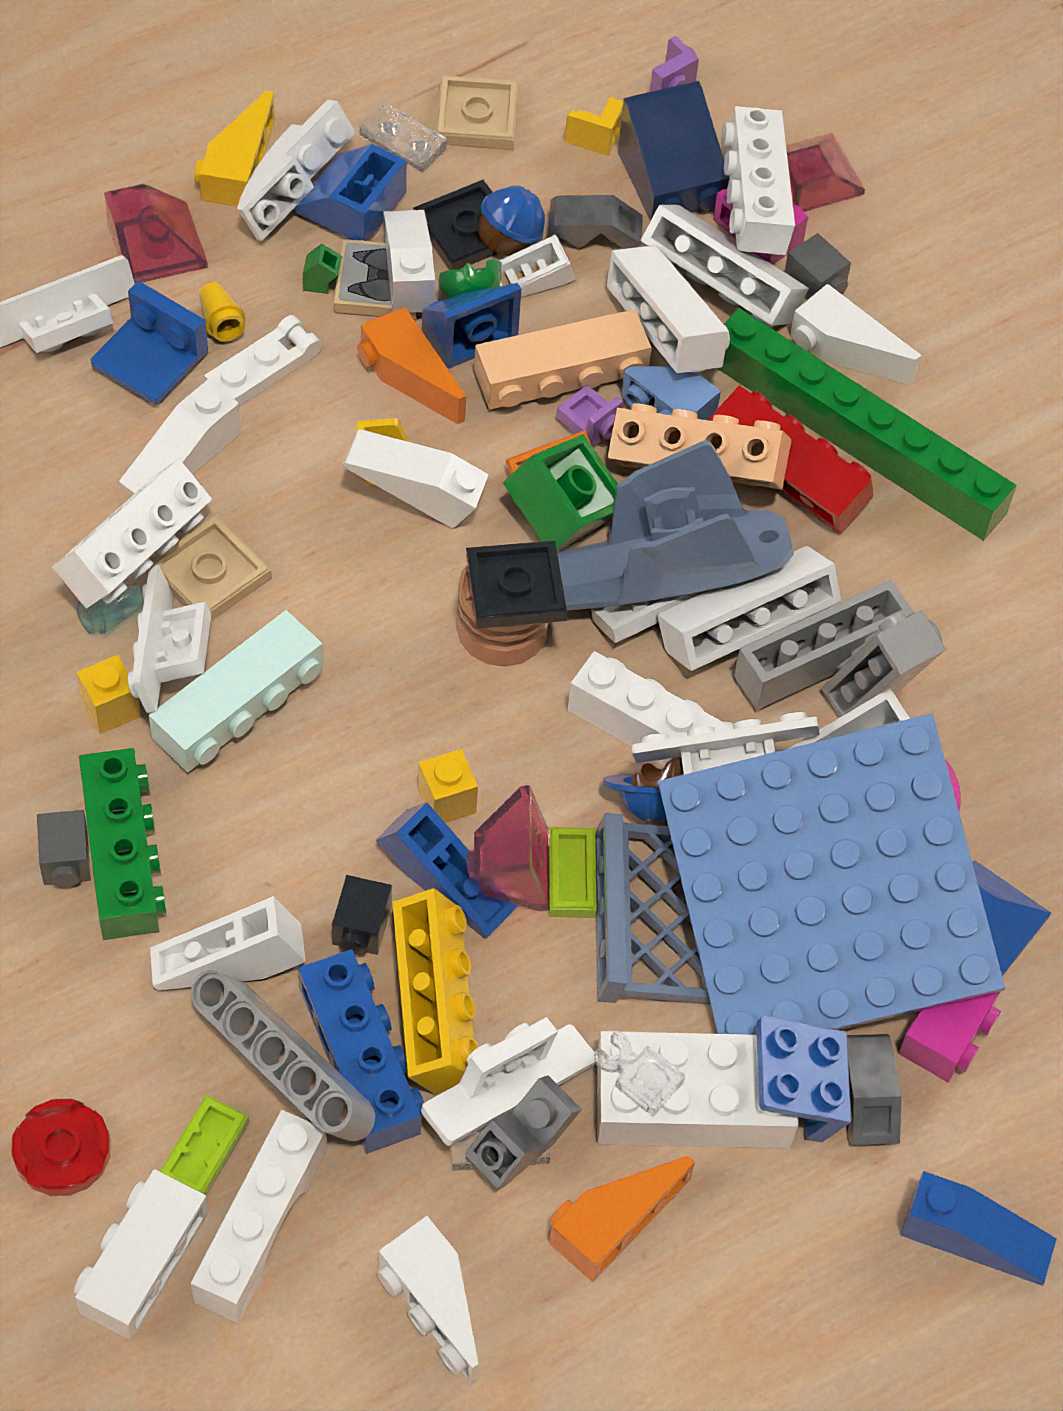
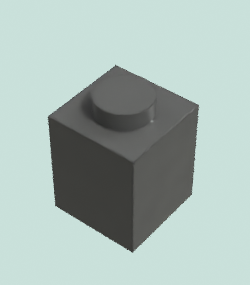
[784,233,851,300]
[37,810,91,887]

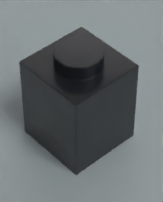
[332,875,392,955]

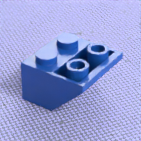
[295,144,407,241]

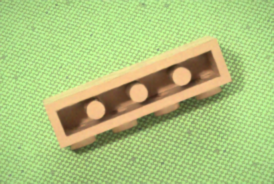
[474,309,652,410]
[608,403,792,489]

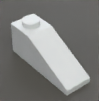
[383,210,435,312]
[790,284,921,385]
[119,380,241,495]
[342,429,489,529]
[150,896,306,991]

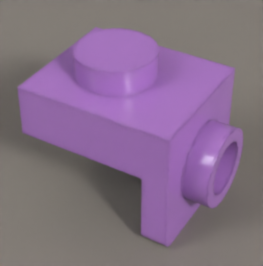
[650,36,699,92]
[556,385,624,447]

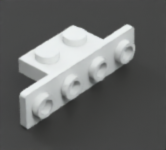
[0,255,135,353]
[128,565,211,713]
[631,712,820,774]
[421,1017,598,1146]

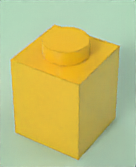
[76,655,141,734]
[418,749,478,823]

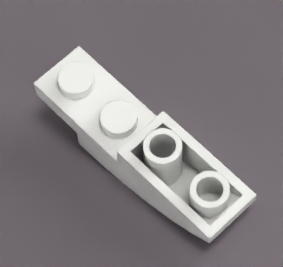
[237,100,356,241]

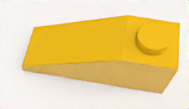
[194,90,275,207]

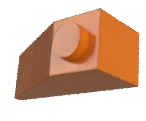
[357,307,466,424]
[549,1155,695,1282]

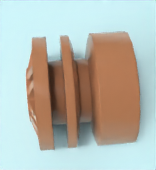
[456,565,549,667]

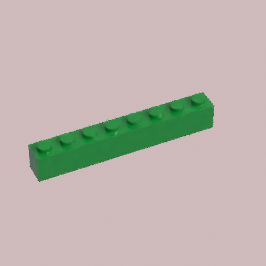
[716,308,1017,541]

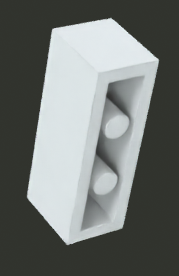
[74,1169,209,1341]

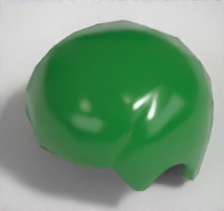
[438,259,502,299]

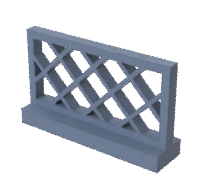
[595,813,711,1004]

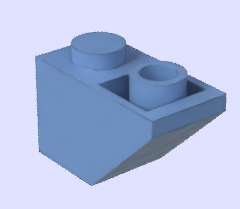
[621,366,721,420]

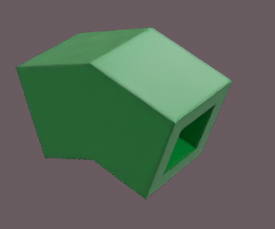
[302,243,342,294]

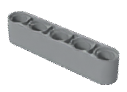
[191,970,375,1141]

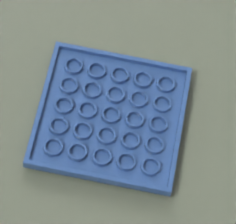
[658,713,1005,1035]

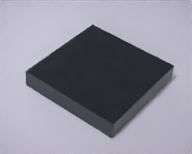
[413,179,499,270]
[466,540,567,629]

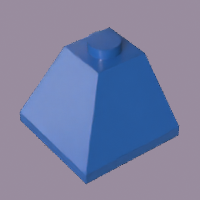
[422,283,522,369]
[972,860,1051,977]

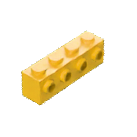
[392,888,479,1095]

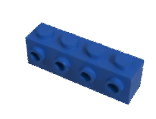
[298,949,424,1154]

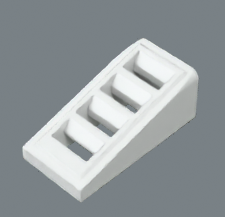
[500,234,576,297]

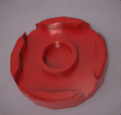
[11,1099,111,1196]

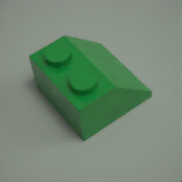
[503,434,618,551]

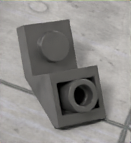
[549,195,643,249]
[846,1034,901,1145]
[465,1075,582,1189]

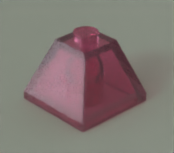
[786,133,865,212]
[104,184,208,283]
[467,785,549,911]

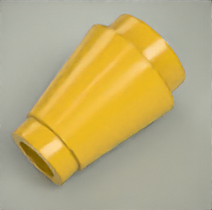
[199,282,246,342]

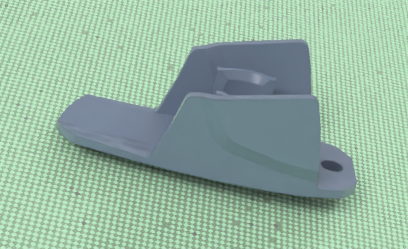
[557,441,794,611]

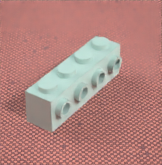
[149,610,323,773]

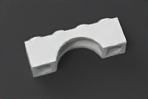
[190,1110,327,1324]

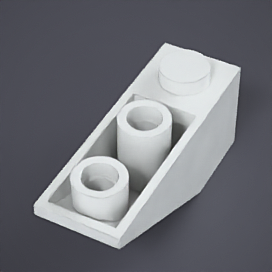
[377,1216,478,1384]

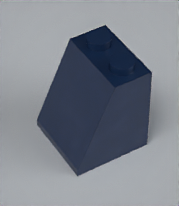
[618,81,730,222]

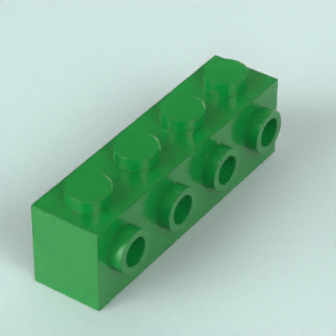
[79,748,166,940]

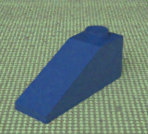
[376,802,517,938]
[900,1171,1057,1286]

